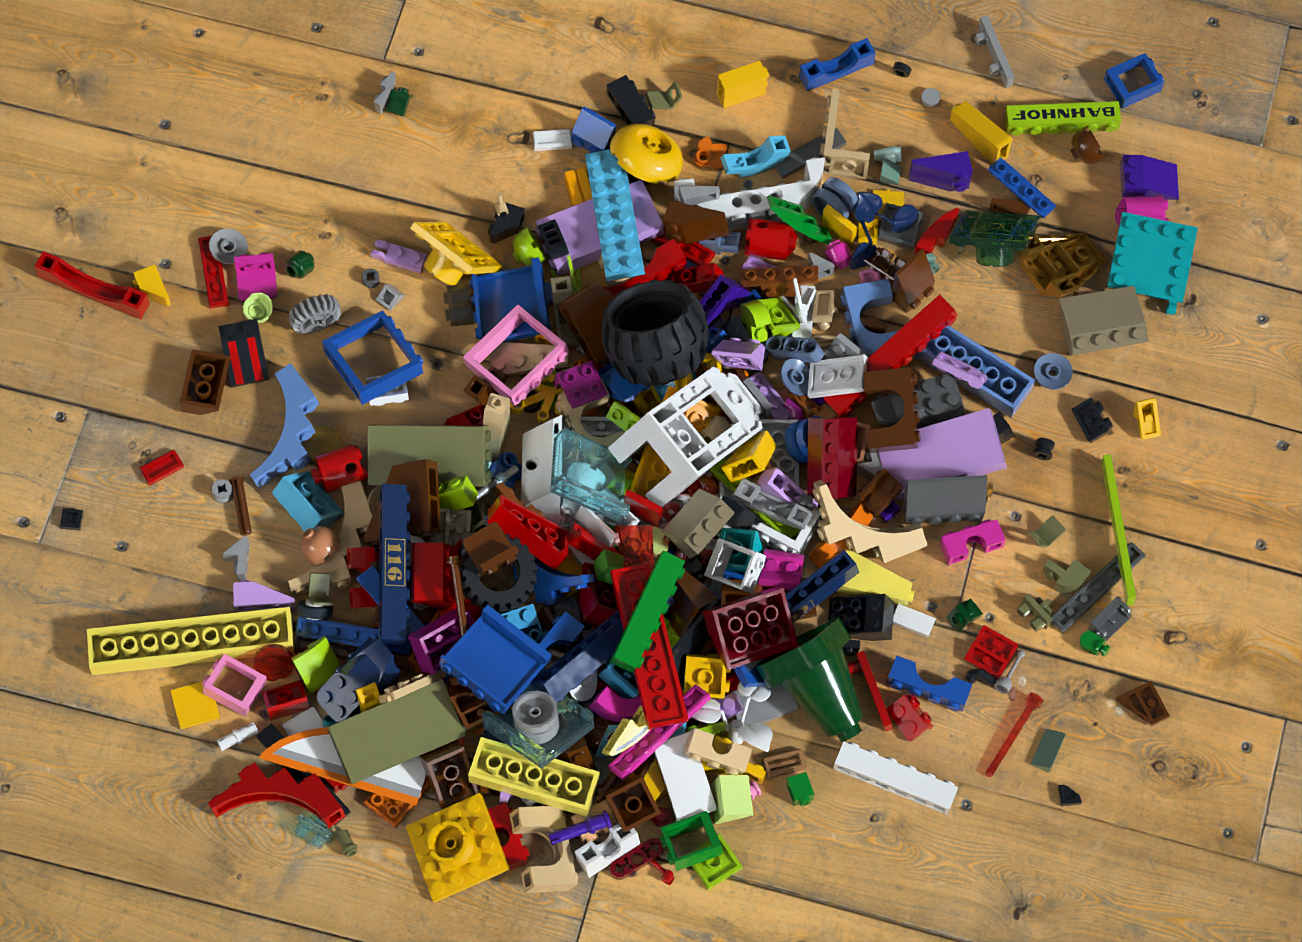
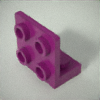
[553,361,607,409]

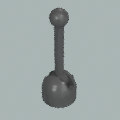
[765,495,813,511]

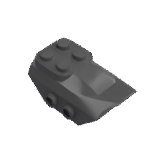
[871,375,964,429]

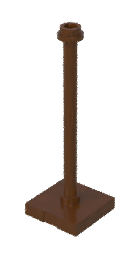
[446,555,468,686]

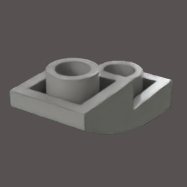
[374,71,396,114]

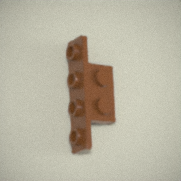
[741,265,819,298]

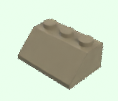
[662,489,735,559]

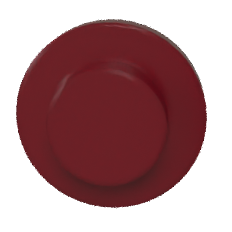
[651,807,672,827]

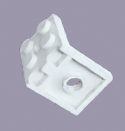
[756,509,820,555]

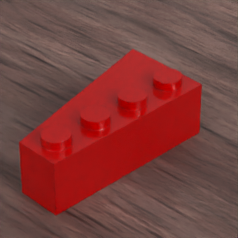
[487,494,569,570]

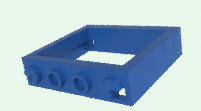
[322,310,424,405]

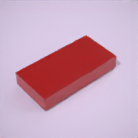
[139,449,184,486]

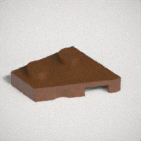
[1116,681,1170,726]

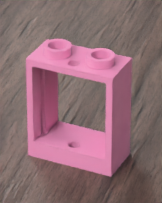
[202,654,267,717]

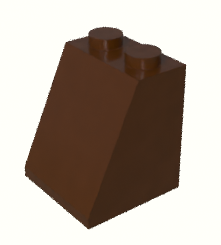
[664,571,719,638]

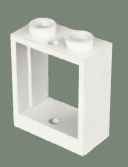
[574,489,639,547]
[704,538,766,594]

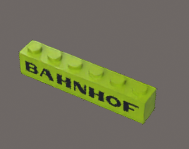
[1004,101,1121,136]

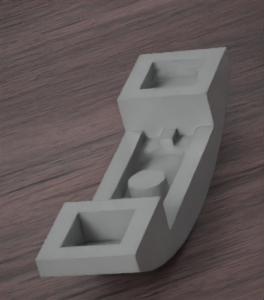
[734,478,814,530]

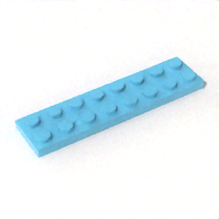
[585,149,645,281]

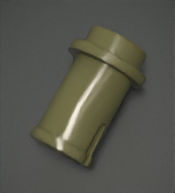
[336,829,358,857]

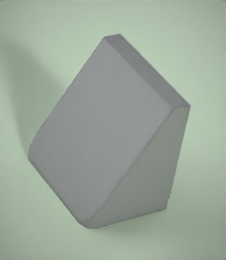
[375,284,405,311]

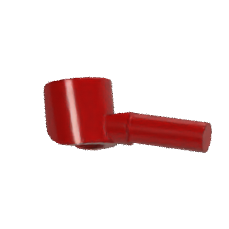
[651,860,674,885]

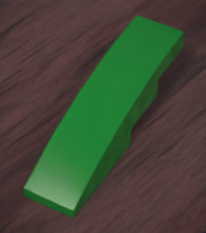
[767,195,832,244]

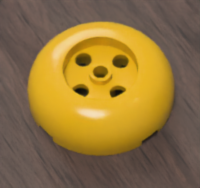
[610,124,683,184]

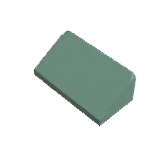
[1030,729,1066,773]

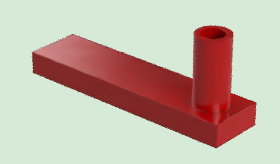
[848,651,893,732]

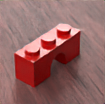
[346,546,378,609]
[488,803,530,873]

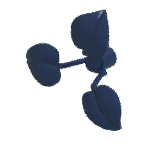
[850,192,918,270]

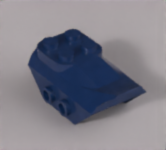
[317,636,401,722]

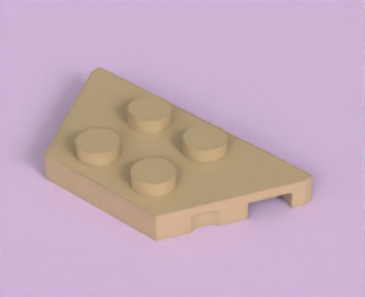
[378,670,447,704]

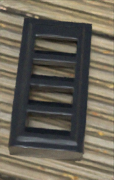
[538,219,569,260]

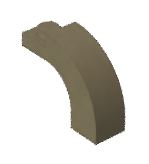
[550,276,579,347]

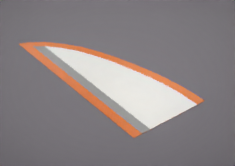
[259,727,426,806]

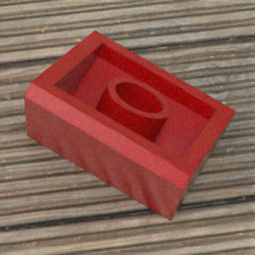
[262,680,309,721]

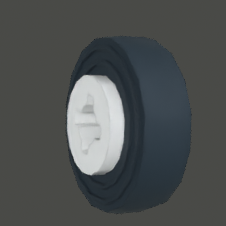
[297,599,333,620]

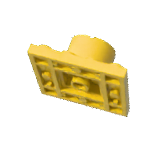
[410,221,503,285]
[405,793,510,903]

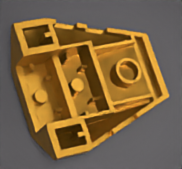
[1016,233,1108,297]

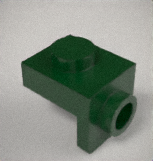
[385,87,413,116]
[947,599,983,632]

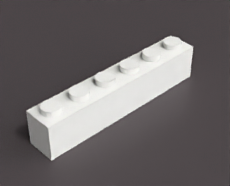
[833,742,958,815]

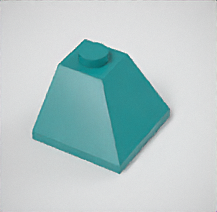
[718,527,764,575]

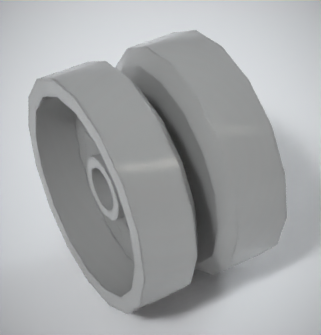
[512,691,559,745]

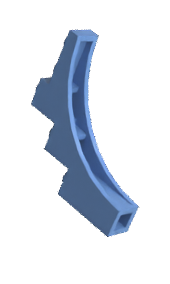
[250,363,320,488]

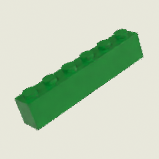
[610,550,685,673]

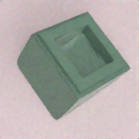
[880,159,901,185]

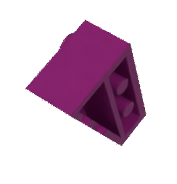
[408,608,474,675]

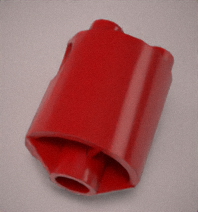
[744,218,797,261]
[311,444,368,493]

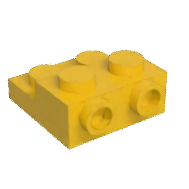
[684,654,731,699]

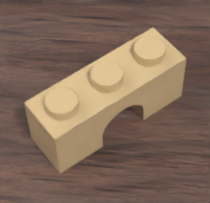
[683,728,752,776]

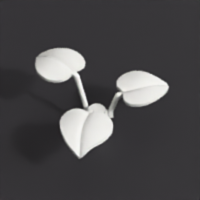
[692,682,773,752]

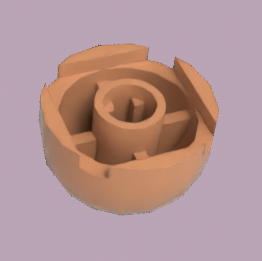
[300,526,340,566]

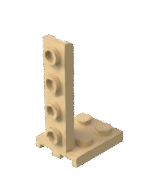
[820,88,870,180]

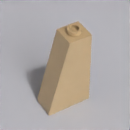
[483,393,510,462]

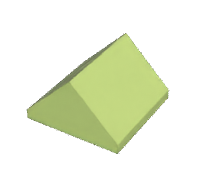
[710,775,753,824]

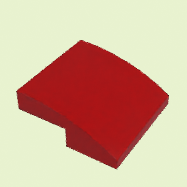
[964,625,1019,679]

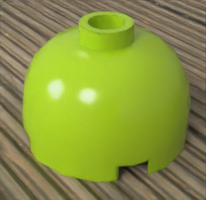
[512,227,548,266]

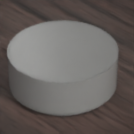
[921,88,940,108]

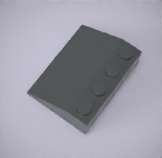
[902,475,987,525]

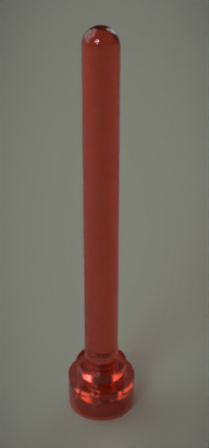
[986,692,1044,777]

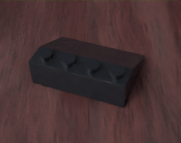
[671,600,718,691]

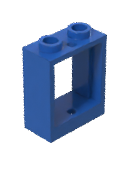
[1104,53,1164,109]

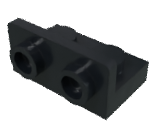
[1071,397,1114,443]

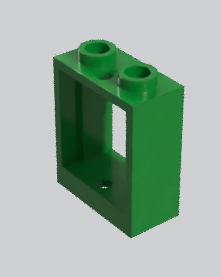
[659,811,723,871]

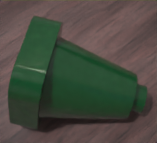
[756,617,864,742]

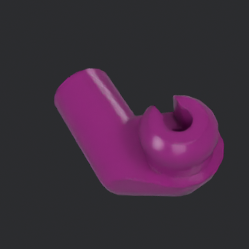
[783,398,803,421]

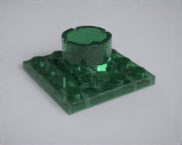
[949,210,1041,267]

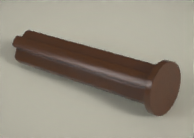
[229,477,252,536]

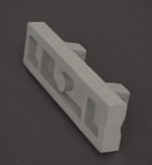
[975,15,1015,88]

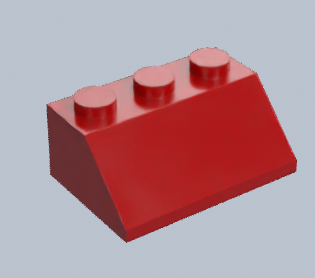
[411,543,458,610]

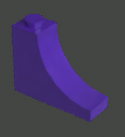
[700,274,751,326]

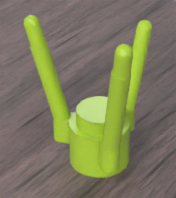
[551,255,583,295]

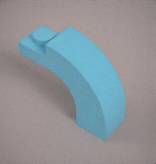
[721,136,791,178]

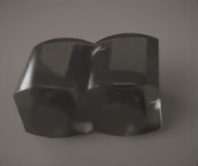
[443,284,474,326]

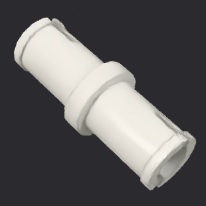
[216,722,259,752]

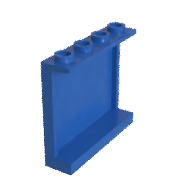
[469,257,551,343]
[439,605,552,715]

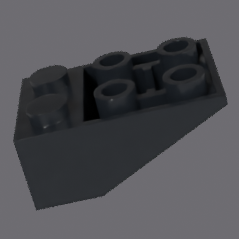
[828,594,895,641]

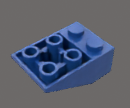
[597,362,651,402]

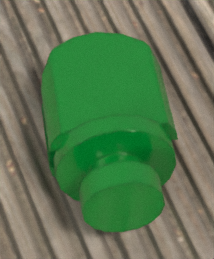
[1080,630,1111,657]

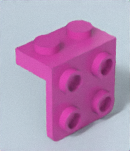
[234,252,277,301]

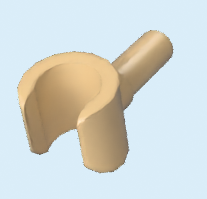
[495,192,509,216]

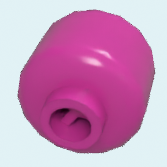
[825,239,853,269]

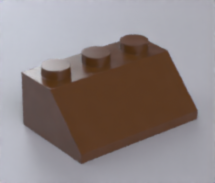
[180,350,231,415]

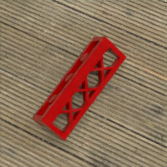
[569,523,637,566]

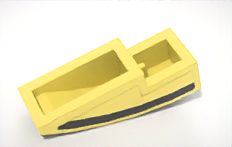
[601,706,649,756]

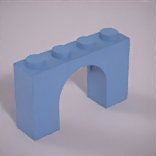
[840,279,898,356]

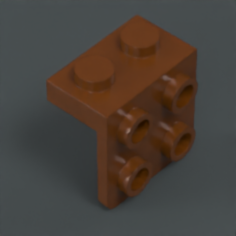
[462,522,519,576]

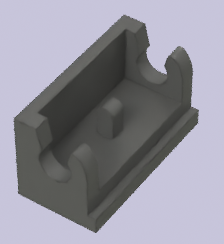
[1088,596,1132,641]

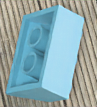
[272,471,344,532]

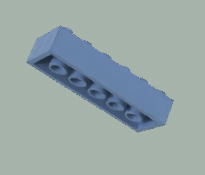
[914,326,1035,418]

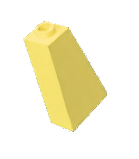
[837,549,915,607]

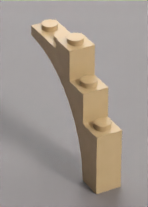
[813,480,927,563]
[288,481,372,595]

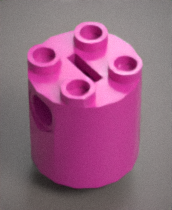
[1115,195,1169,227]

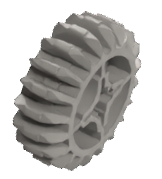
[289,294,341,334]

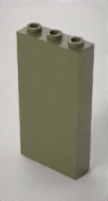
[368,424,492,487]
[326,679,467,784]

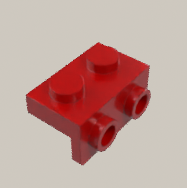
[886,695,934,742]

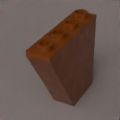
[557,283,616,366]
[363,459,441,547]

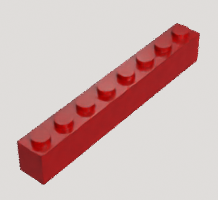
[823,294,958,417]

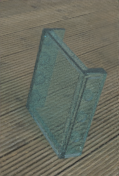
[550,428,632,522]
[482,687,594,769]

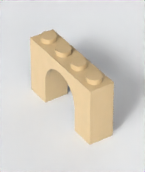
[556,379,626,469]
[509,806,578,893]

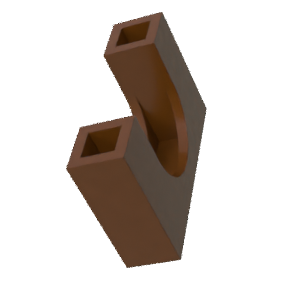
[863,367,921,453]

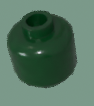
[286,250,314,279]

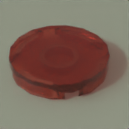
[253,644,294,682]

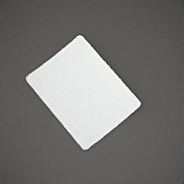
[282,707,323,736]

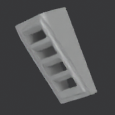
[678,186,720,205]

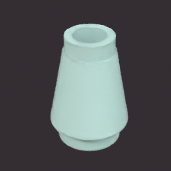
[874,145,902,164]

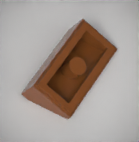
[779,386,821,420]

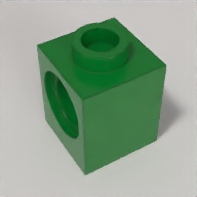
[786,772,814,806]

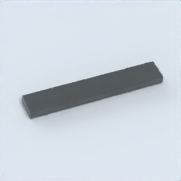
[1051,542,1146,634]

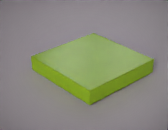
[686,833,743,890]

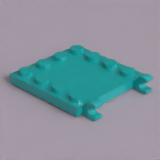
[1106,212,1198,315]

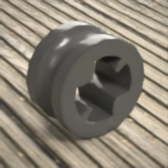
[362,268,380,288]

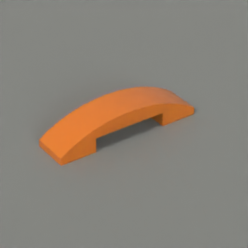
[807,501,873,569]

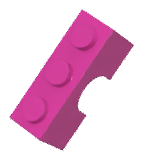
[940,519,1006,565]

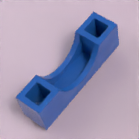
[799,38,876,92]
[527,612,585,691]
[887,655,973,712]

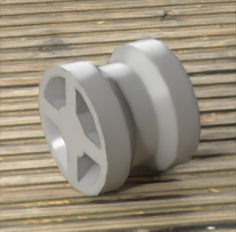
[212,479,233,503]

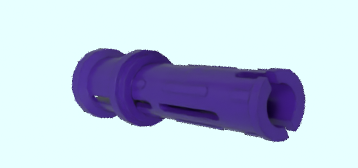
[548,810,612,846]

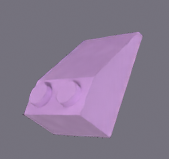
[712,338,765,370]

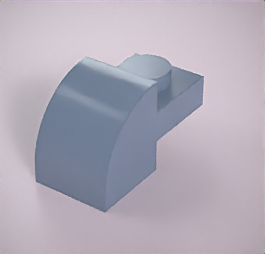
[699,232,742,255]

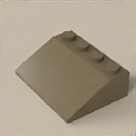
[1059,286,1149,356]

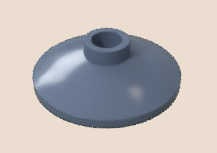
[1034,353,1073,390]
[780,359,809,396]

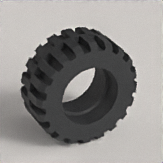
[459,533,537,613]

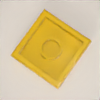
[821,205,857,249]
[170,681,221,730]

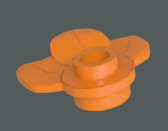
[694,137,727,169]

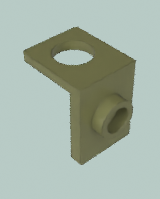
[646,82,683,110]
[1029,515,1066,548]
[308,572,332,606]

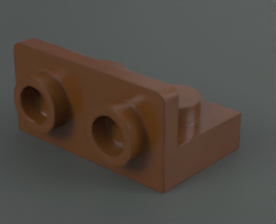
[857,468,905,516]

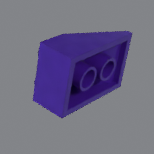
[908,151,973,192]
[1120,155,1179,200]

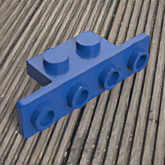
[988,158,1056,218]

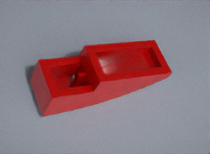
[914,207,960,255]

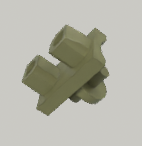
[1017,593,1053,632]

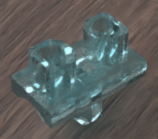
[294,814,333,849]

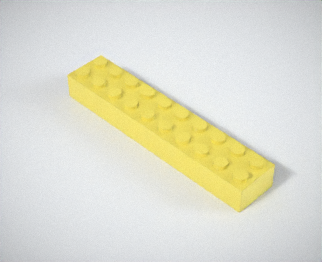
[87,607,294,675]

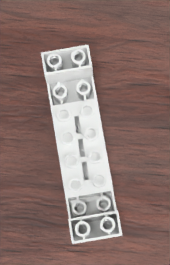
[674,157,825,232]

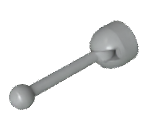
[994,650,1025,694]

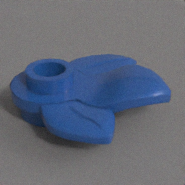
[490,451,522,489]

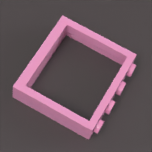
[463,305,570,406]

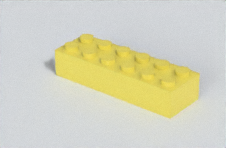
[468,737,599,817]

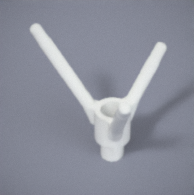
[779,278,816,325]

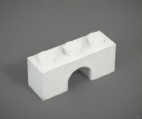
[575,824,640,878]

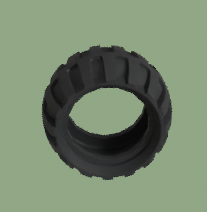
[601,280,709,386]

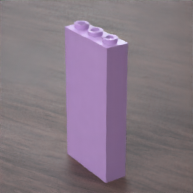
[534,180,665,276]
[878,408,1007,501]

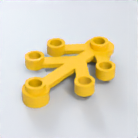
[510,374,563,423]

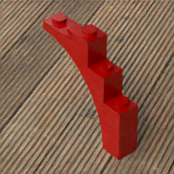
[208,762,346,828]

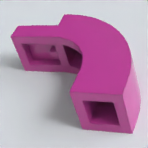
[588,687,642,722]

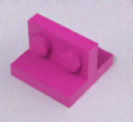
[759,549,805,590]

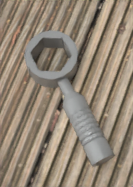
[751,456,795,484]

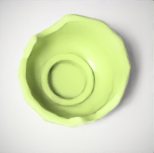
[243,292,273,323]

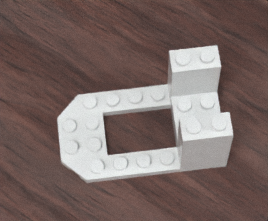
[608,367,762,507]

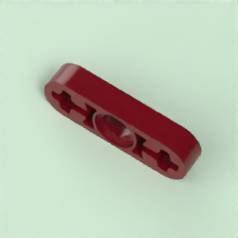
[610,838,663,880]

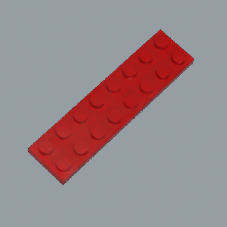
[610,563,689,730]

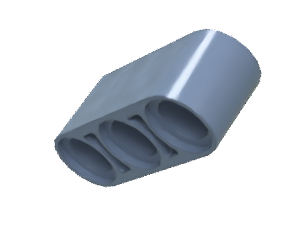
[765,336,824,363]

